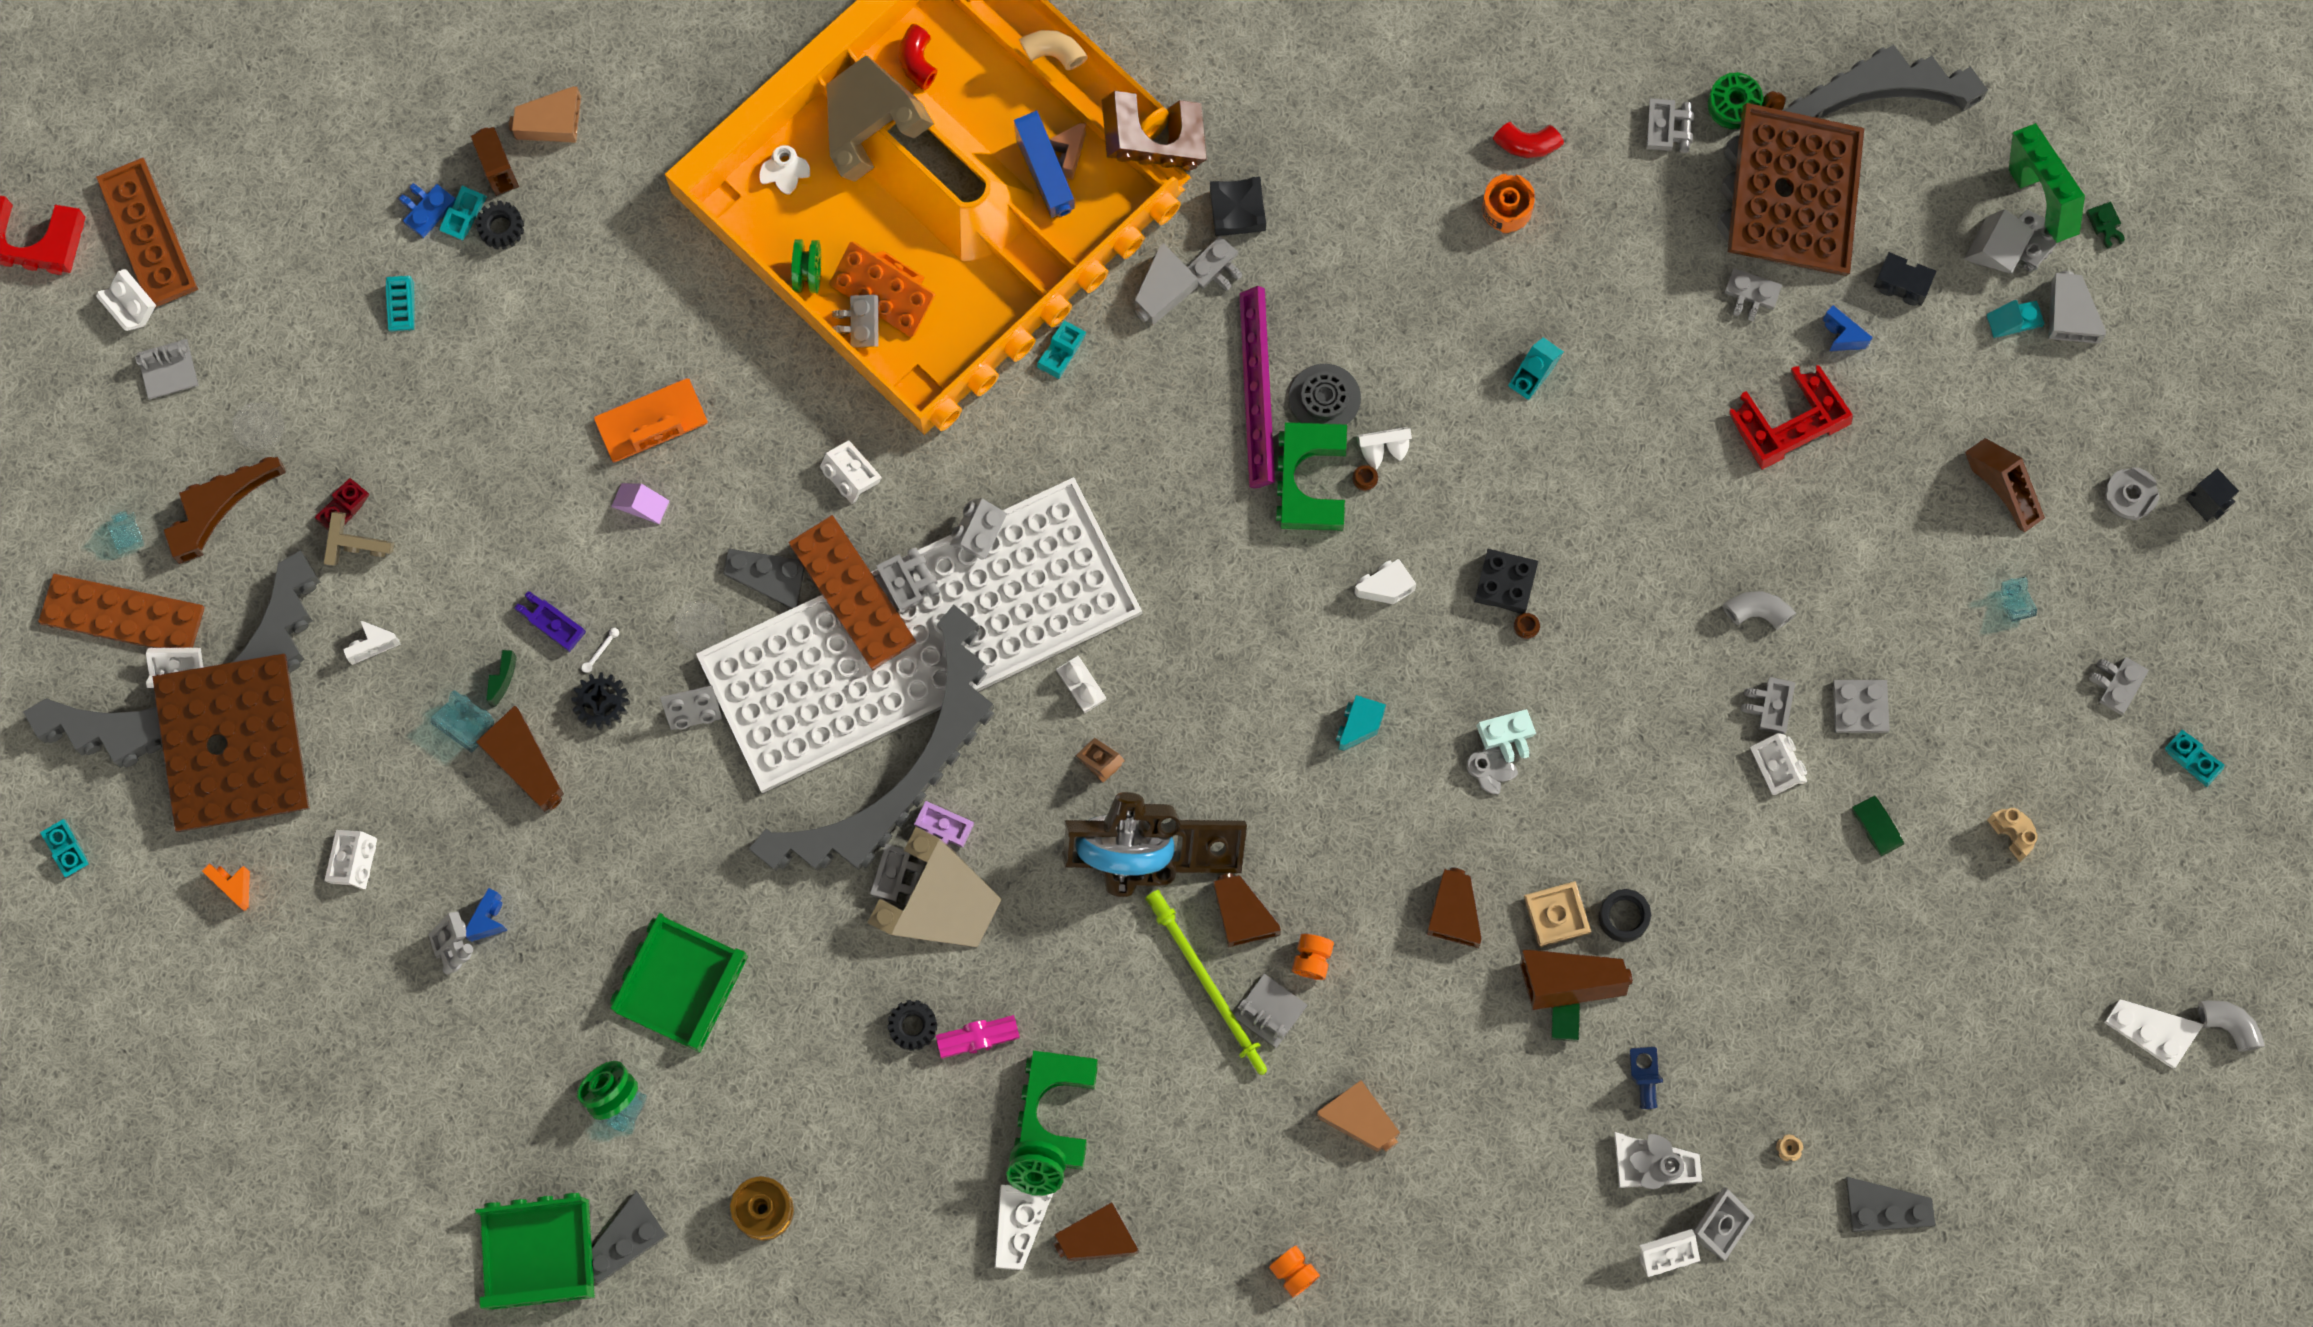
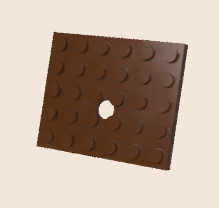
[1727,103,1865,276]
[152,653,310,833]

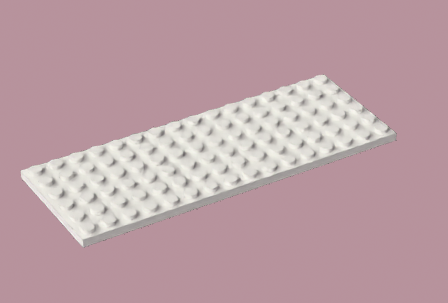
[696,477,1142,793]

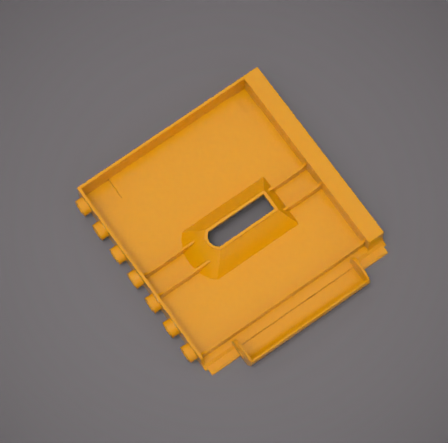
[665,0,1191,435]

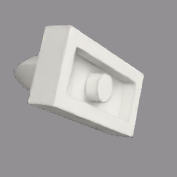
[1356,427,1412,470]
[1056,656,1107,714]

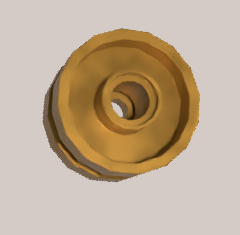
[730,1176,794,1241]

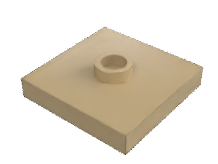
[1524,881,1591,948]

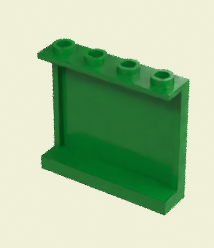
[610,912,748,1053]
[475,1193,595,1310]

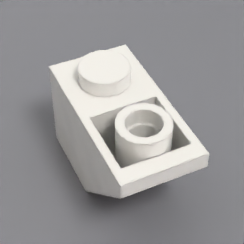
[1354,559,1416,604]

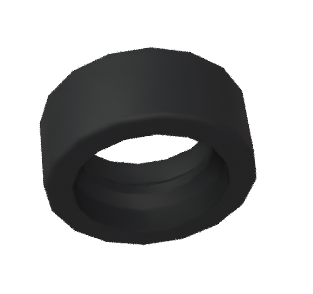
[1599,889,1652,942]

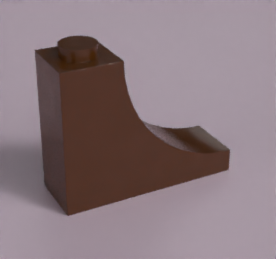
[1965,438,2045,532]

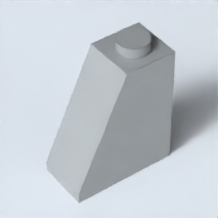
[1135,243,1198,325]
[2049,271,2106,344]

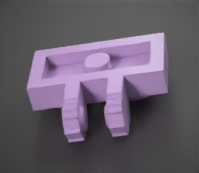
[914,801,974,848]

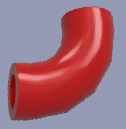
[899,24,938,90]
[1493,122,1564,159]

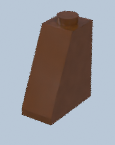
[471,127,519,196]
[1427,867,1482,949]
[1214,873,1281,948]
[1053,1202,1139,1261]

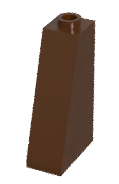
[476,706,564,812]
[1520,950,1632,1010]

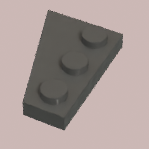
[592,1191,667,1284]

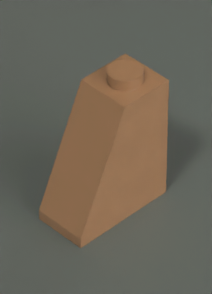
[509,86,581,143]
[1317,1080,1400,1152]

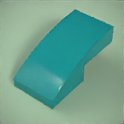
[439,186,487,240]
[1037,320,1086,379]

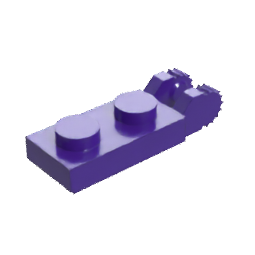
[514,591,586,652]

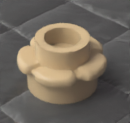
[1776,1135,1803,1161]

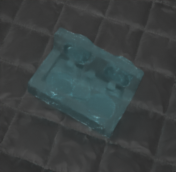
[431,690,494,753]

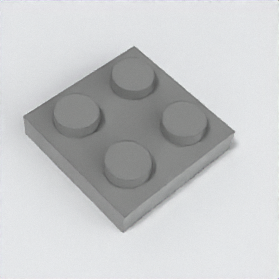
[1833,680,1889,733]

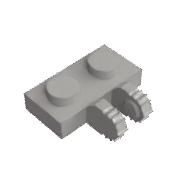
[1187,236,1243,291]
[1725,268,1782,321]
[832,295,878,348]
[2089,657,2149,715]
[1741,677,1796,735]

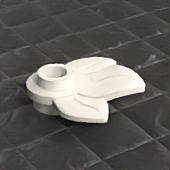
[760,145,810,195]

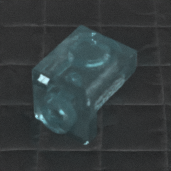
[107,511,145,554]
[2000,577,2037,622]
[607,1091,647,1134]

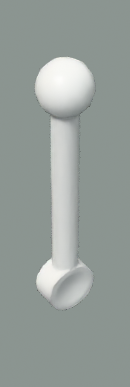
[582,628,619,673]

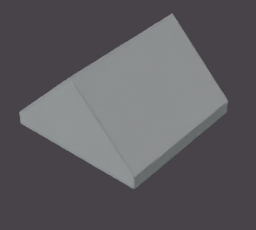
[1965,209,2034,274]
[1693,1187,1755,1261]

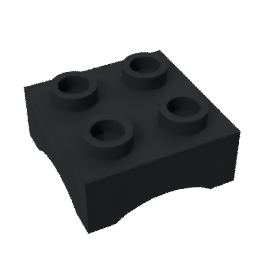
[1210,176,1266,236]
[1474,549,1538,614]

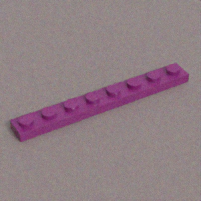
[1239,286,1275,489]

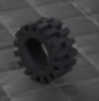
[476,201,524,250]
[888,1000,937,1051]

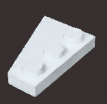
[2104,999,2204,1069]
[1614,1132,1702,1188]
[994,1185,1053,1270]

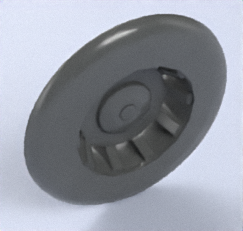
[1289,364,1361,425]

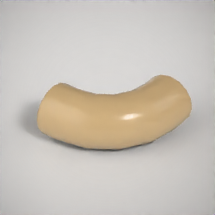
[1019,30,1087,70]

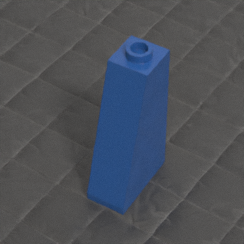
[1014,111,1075,218]

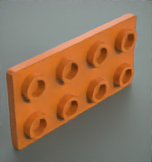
[829,241,935,337]
[594,378,708,463]

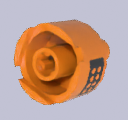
[1482,174,1535,233]

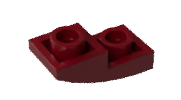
[315,478,369,531]

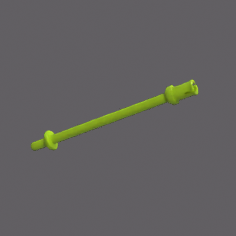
[1145,890,1267,1075]

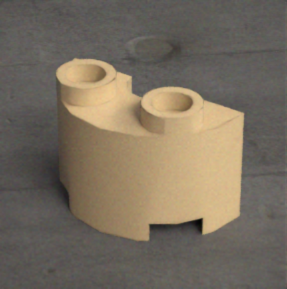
[1987,808,2038,862]

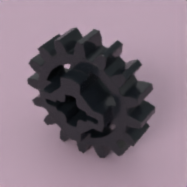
[571,672,630,730]

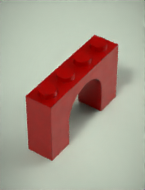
[0,195,86,275]

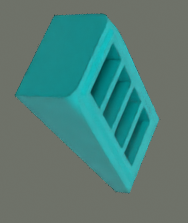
[386,276,415,331]

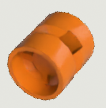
[1292,934,1334,980]
[1269,1245,1320,1298]

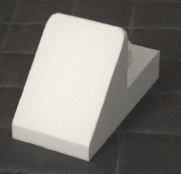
[343,621,401,665]

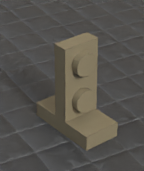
[324,512,395,566]

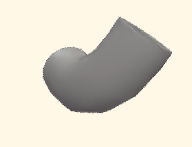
[1723,591,1797,630]
[2198,1000,2265,1052]

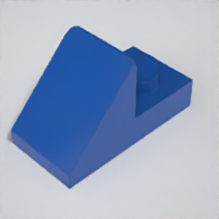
[1823,305,1873,351]
[465,888,507,942]

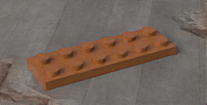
[96,157,199,308]
[789,515,917,671]
[38,573,205,648]

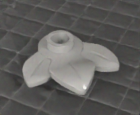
[1467,746,1518,794]
[1629,1134,1684,1189]

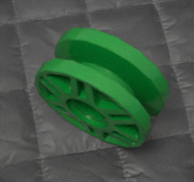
[1707,72,1763,129]
[791,239,821,294]
[577,1061,638,1120]
[1006,1140,1067,1196]

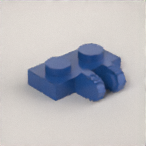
[399,183,456,238]

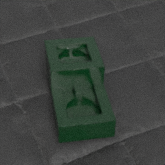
[486,650,517,706]
[1852,795,1904,856]
[1551,1003,1580,1042]

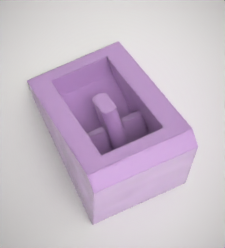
[612,483,669,524]

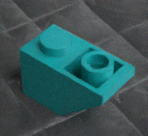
[1508,337,1564,400]
[1336,695,1386,751]

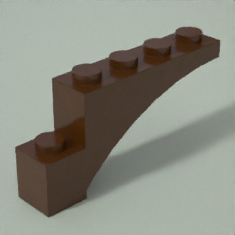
[164,456,286,564]

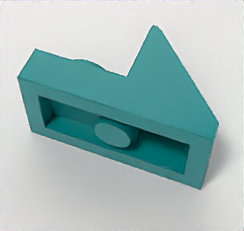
[1986,300,2045,338]

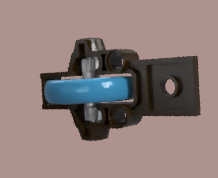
[1062,792,1247,897]

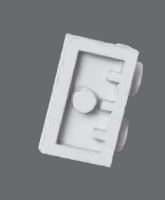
[96,269,156,331]
[820,441,882,504]
[1750,733,1807,795]
[324,830,377,889]
[1639,1229,1700,1277]

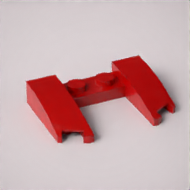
[1729,365,1853,470]

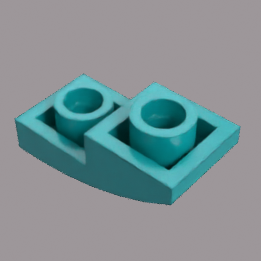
[2165,730,2225,787]
[40,819,89,878]

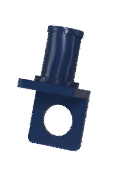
[1630,1046,1663,1109]

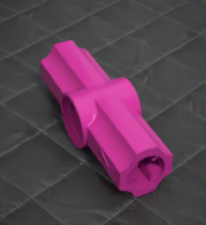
[936,1015,1020,1059]

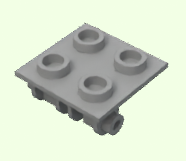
[2019,209,2062,272]
[135,339,199,400]
[660,686,722,730]
[1234,974,1308,1048]

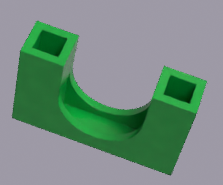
[2009,123,2085,243]
[1276,422,1347,531]
[1014,1050,1098,1170]

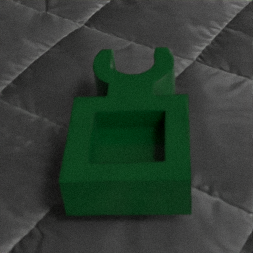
[2086,201,2125,249]

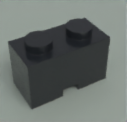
[1874,252,1937,306]
[2186,468,2239,522]

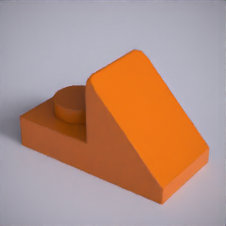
[202,863,250,911]

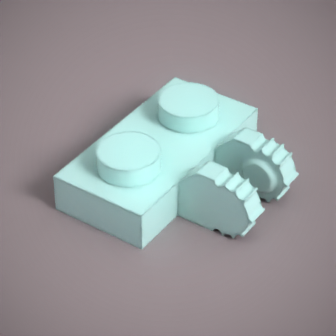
[1477,709,1536,763]

